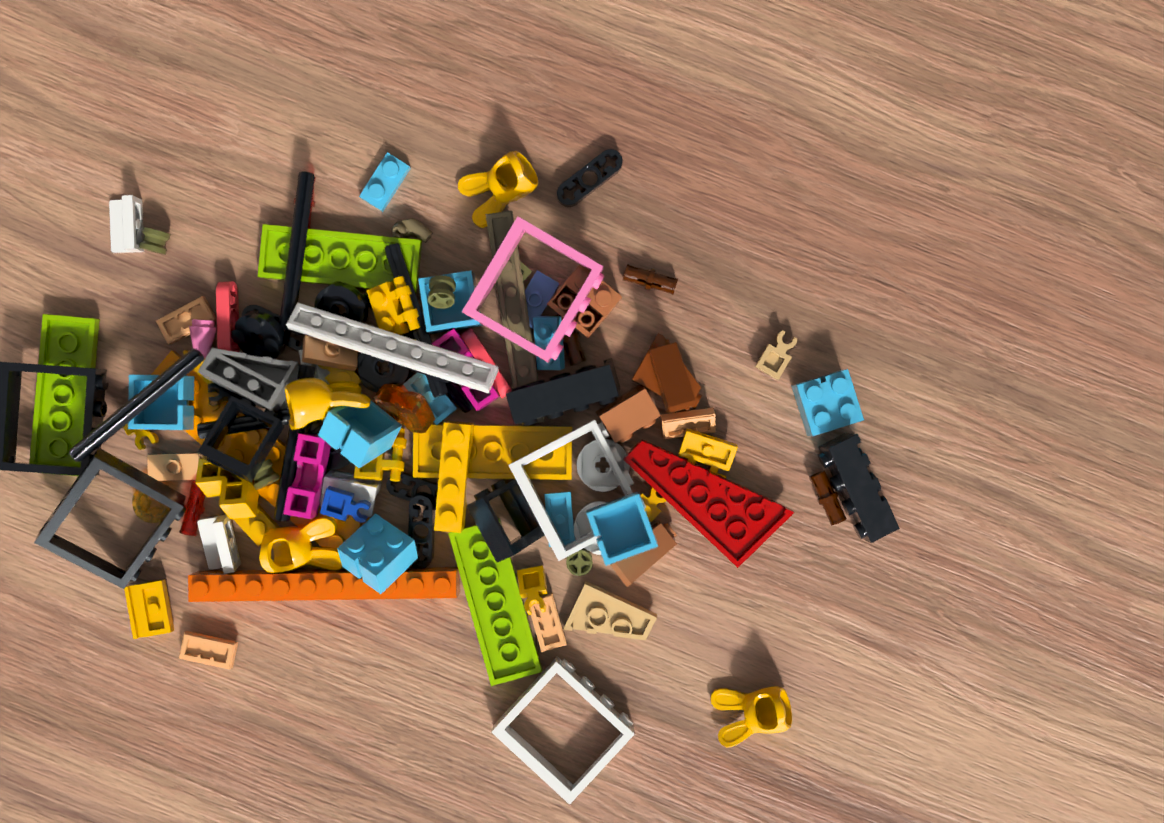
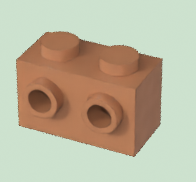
[595,385,661,443]

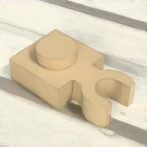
[755,330,797,380]

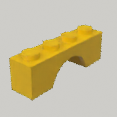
[434,421,474,533]

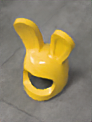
[458,151,539,228]
[285,378,371,430]
[259,516,342,573]
[710,686,792,748]

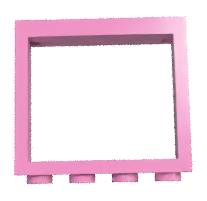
[462,216,605,363]

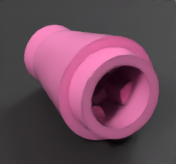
[189,319,217,358]

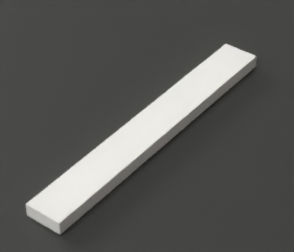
[286,302,499,393]

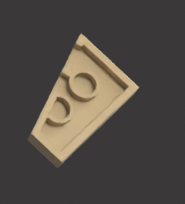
[563,581,657,640]

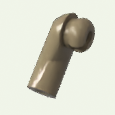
[392,218,433,243]

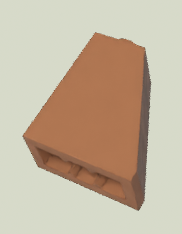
[610,521,677,587]

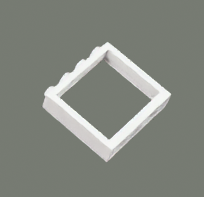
[509,420,647,561]
[491,656,635,805]

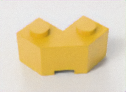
[195,459,259,519]

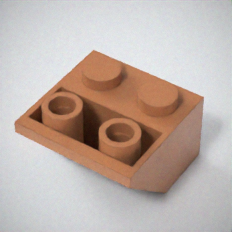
[547,264,622,338]

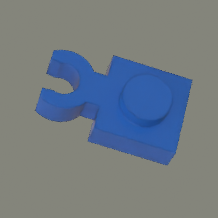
[320,486,371,523]

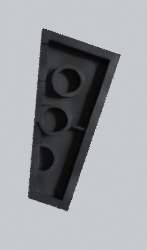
[505,358,621,426]
[818,433,900,543]

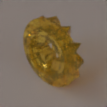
[132,485,170,523]

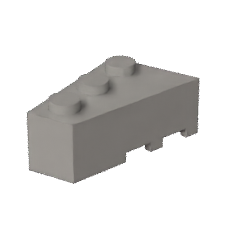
[198,348,300,413]

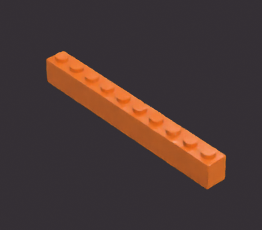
[188,567,460,602]

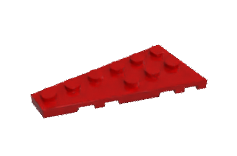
[623,439,794,568]

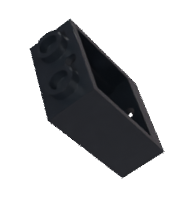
[197,396,284,483]
[467,479,545,563]

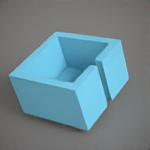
[418,270,483,334]
[791,369,864,436]
[128,375,194,430]
[318,401,402,468]
[586,492,658,566]
[337,513,418,594]

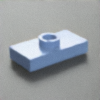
[525,270,560,329]

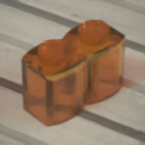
[373,384,436,433]

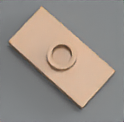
[156,296,217,345]
[302,335,358,371]
[661,407,716,439]
[147,453,203,481]
[531,593,567,652]
[179,631,238,669]

